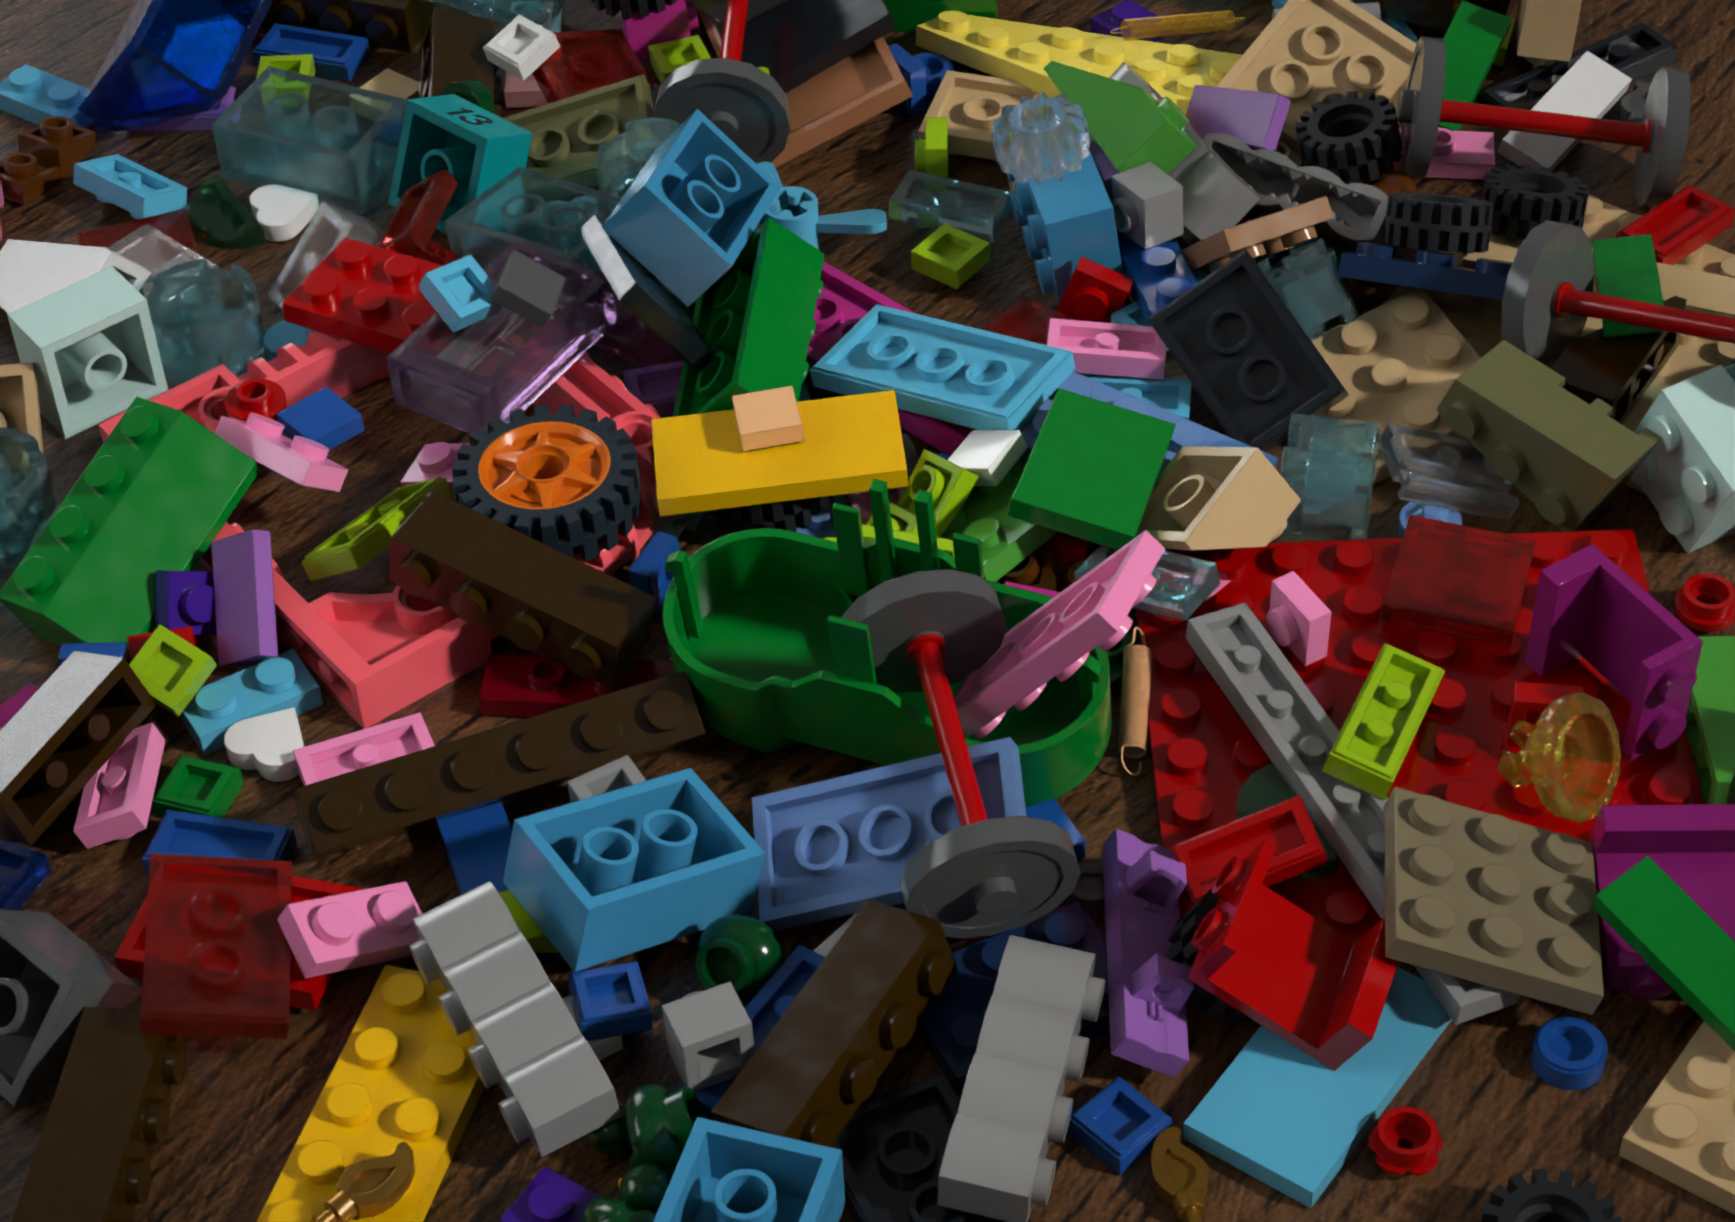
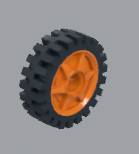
[452,405,641,561]

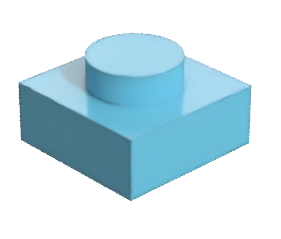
[418,254,502,333]

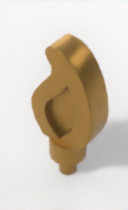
[1151,1126,1208,1222]
[314,1142,415,1222]

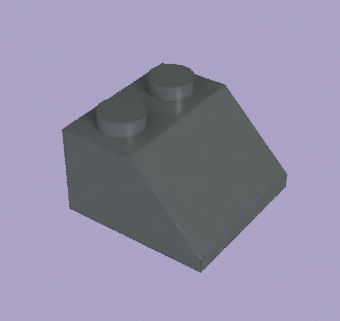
[0,909,136,1106]

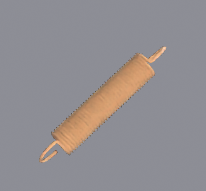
[1118,626,1152,776]

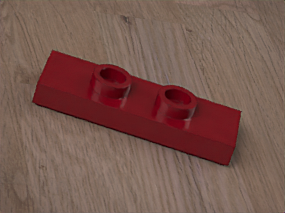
[478,654,675,717]

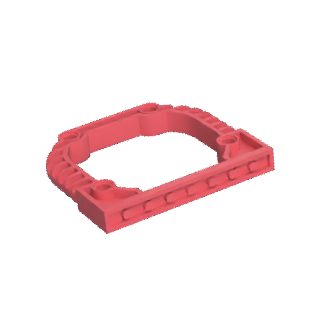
[98,307,661,729]

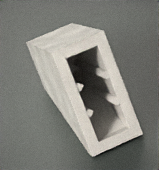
[0,239,151,313]

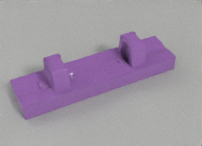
[1102,828,1194,1078]

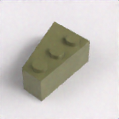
[1436,340,1662,532]

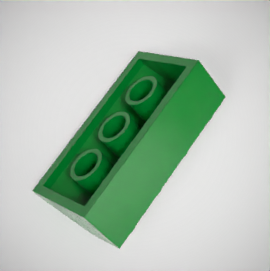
[672,218,825,417]
[0,396,262,656]

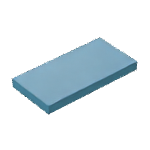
[809,304,1076,430]
[1183,967,1452,1208]

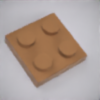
[1181,196,1334,273]

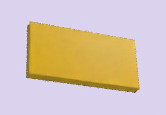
[651,390,909,516]

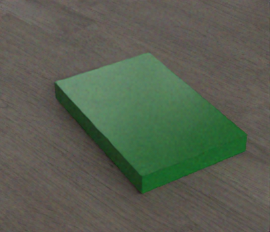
[1008,388,1176,550]

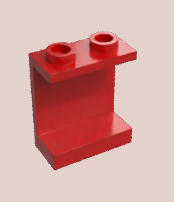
[1188,840,1399,1071]

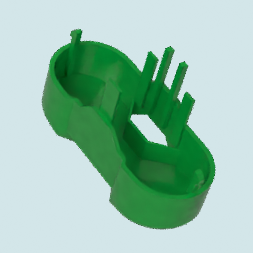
[663,479,1112,807]

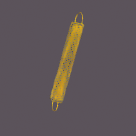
[1110,10,1245,40]

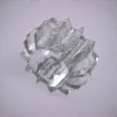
[992,92,1091,186]

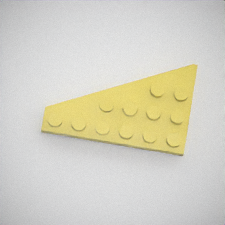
[915,11,1242,115]

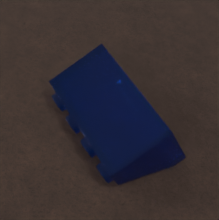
[77,0,272,132]

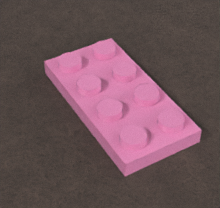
[953,530,1165,740]

